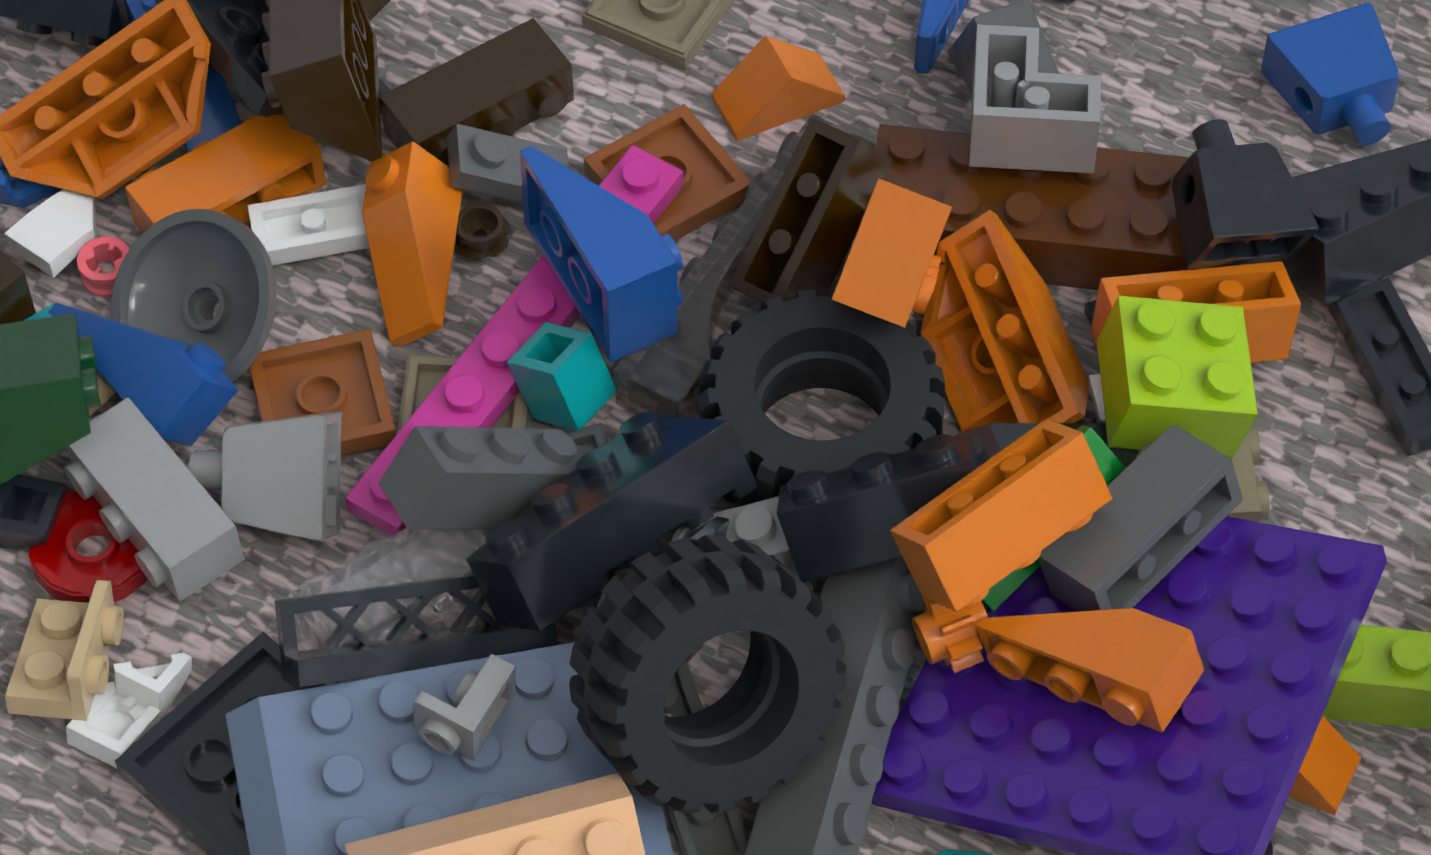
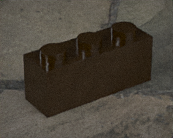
[379,18,574,167]
[728,117,894,303]

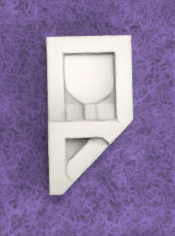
[4,189,98,278]
[66,653,192,768]

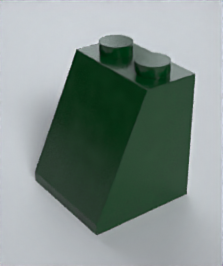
[0,313,101,485]

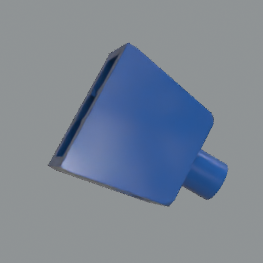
[1261,2,1399,145]

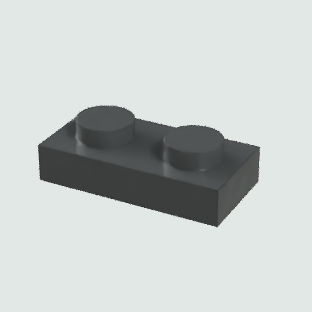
[447,124,569,203]

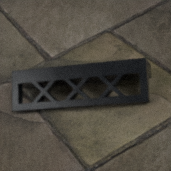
[274,573,558,687]

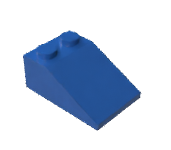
[520,146,683,363]

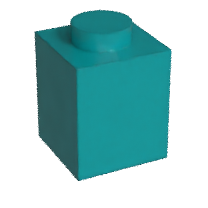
[507,322,617,431]

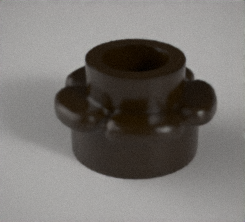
[455,203,510,260]

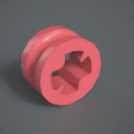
[77,236,130,298]

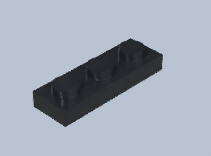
[1328,277,1431,456]

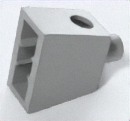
[188,411,342,540]

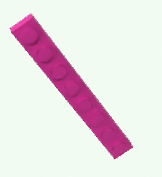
[345,145,684,541]

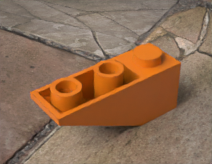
[976,608,1204,733]

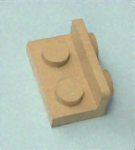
[5,580,124,721]

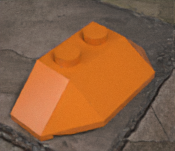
[0,0,211,199]
[921,210,1089,433]

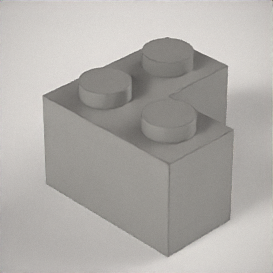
[969,24,1101,173]

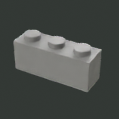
[64,397,245,602]

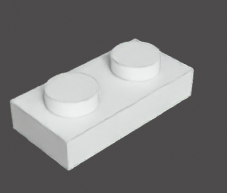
[247,184,369,266]

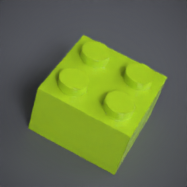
[1097,296,1258,457]

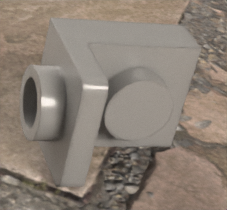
[413,654,516,761]

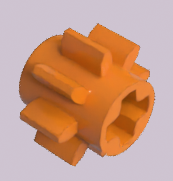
[912,596,988,673]

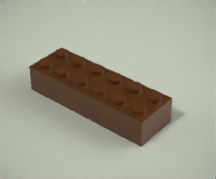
[876,124,1240,290]

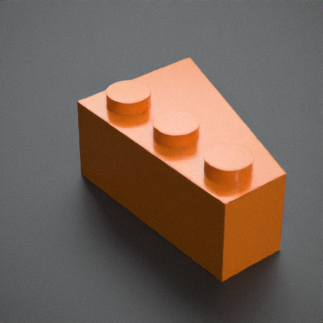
[832,178,952,328]

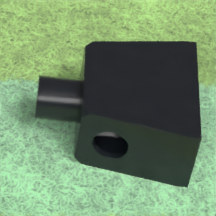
[1171,119,1319,269]

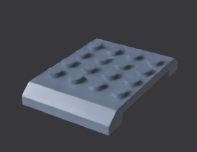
[225,642,673,855]

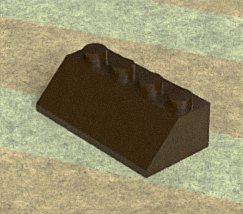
[262,0,382,161]

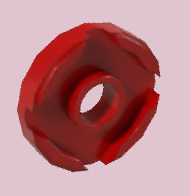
[29,491,147,603]

